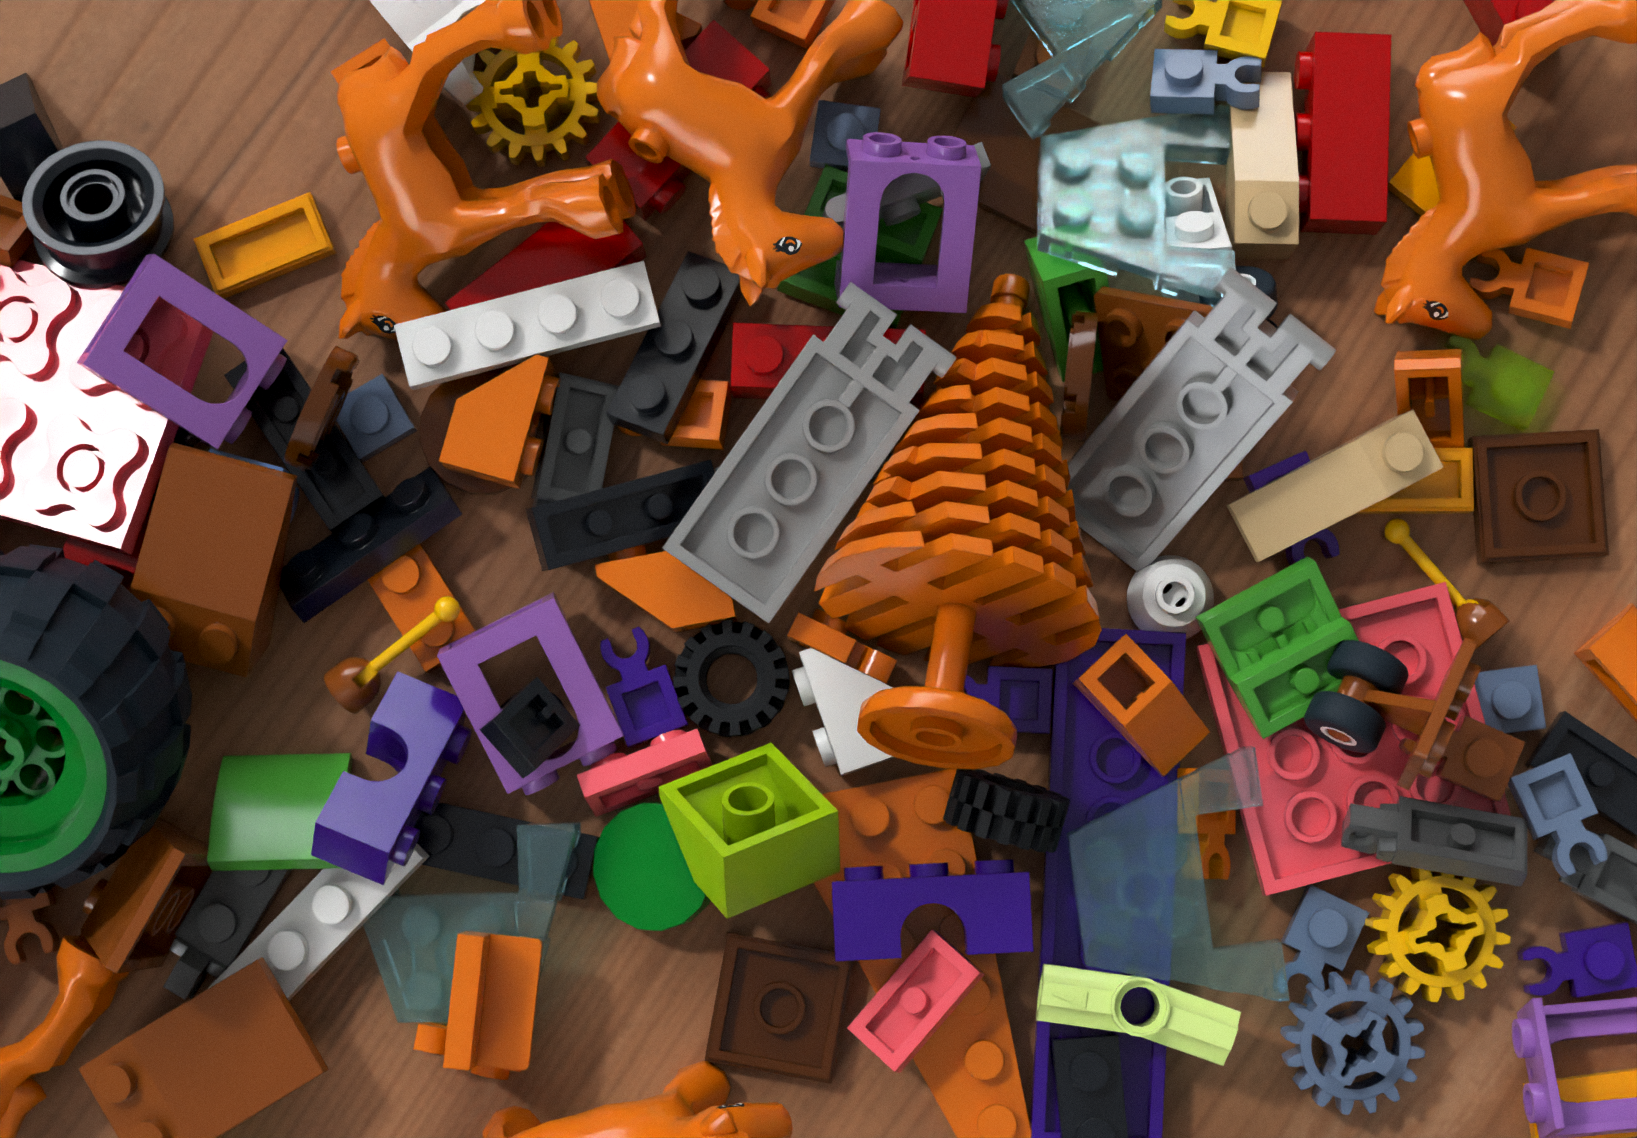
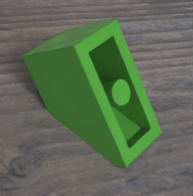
[1024,223,1109,382]

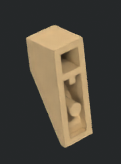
[1225,72,1299,260]
[1227,409,1444,562]

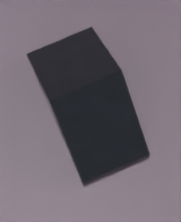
[0,73,63,202]

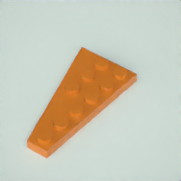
[814,769,1031,1138]

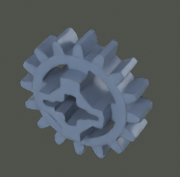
[1280,970,1426,1115]

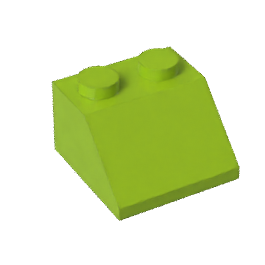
[659,743,840,919]

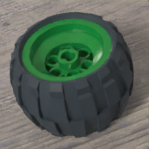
[0,544,192,900]

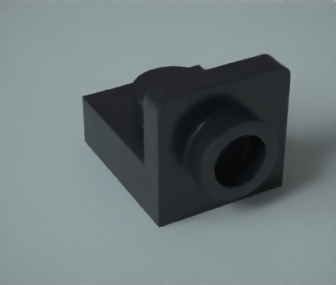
[480,677,580,778]

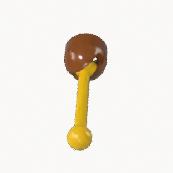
[1384,519,1510,651]
[324,596,460,714]

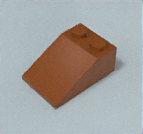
[130,442,298,678]
[80,817,213,973]
[79,957,329,1138]

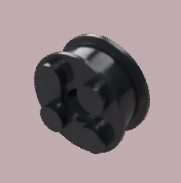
[22,140,174,288]

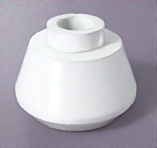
[1127,555,1214,639]

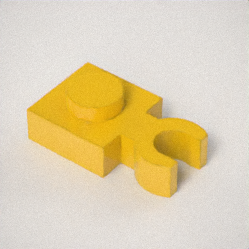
[1164,0,1282,68]

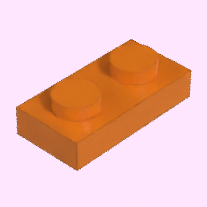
[368,543,476,673]

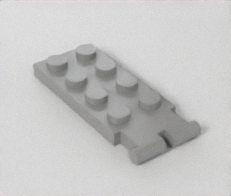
[1067,267,1336,572]
[662,282,957,623]

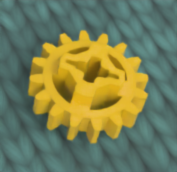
[466,37,601,167]
[1365,867,1511,1002]

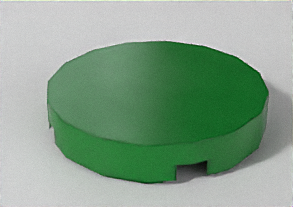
[593,801,711,931]

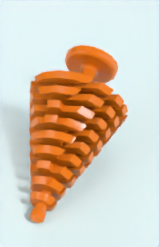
[814,273,1102,770]

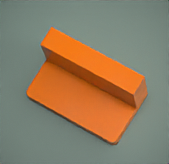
[443,931,543,1070]

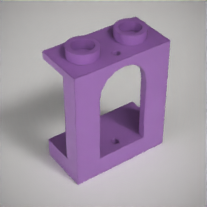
[834,132,982,313]
[76,254,287,449]
[437,592,624,795]
[1512,997,1637,1138]

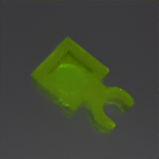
[1444,335,1554,431]

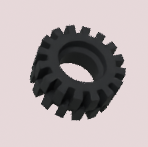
[673,620,790,738]
[943,769,1070,853]

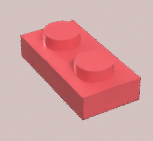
[576,728,713,817]
[847,929,985,1073]

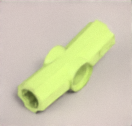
[1036,963,1241,1066]

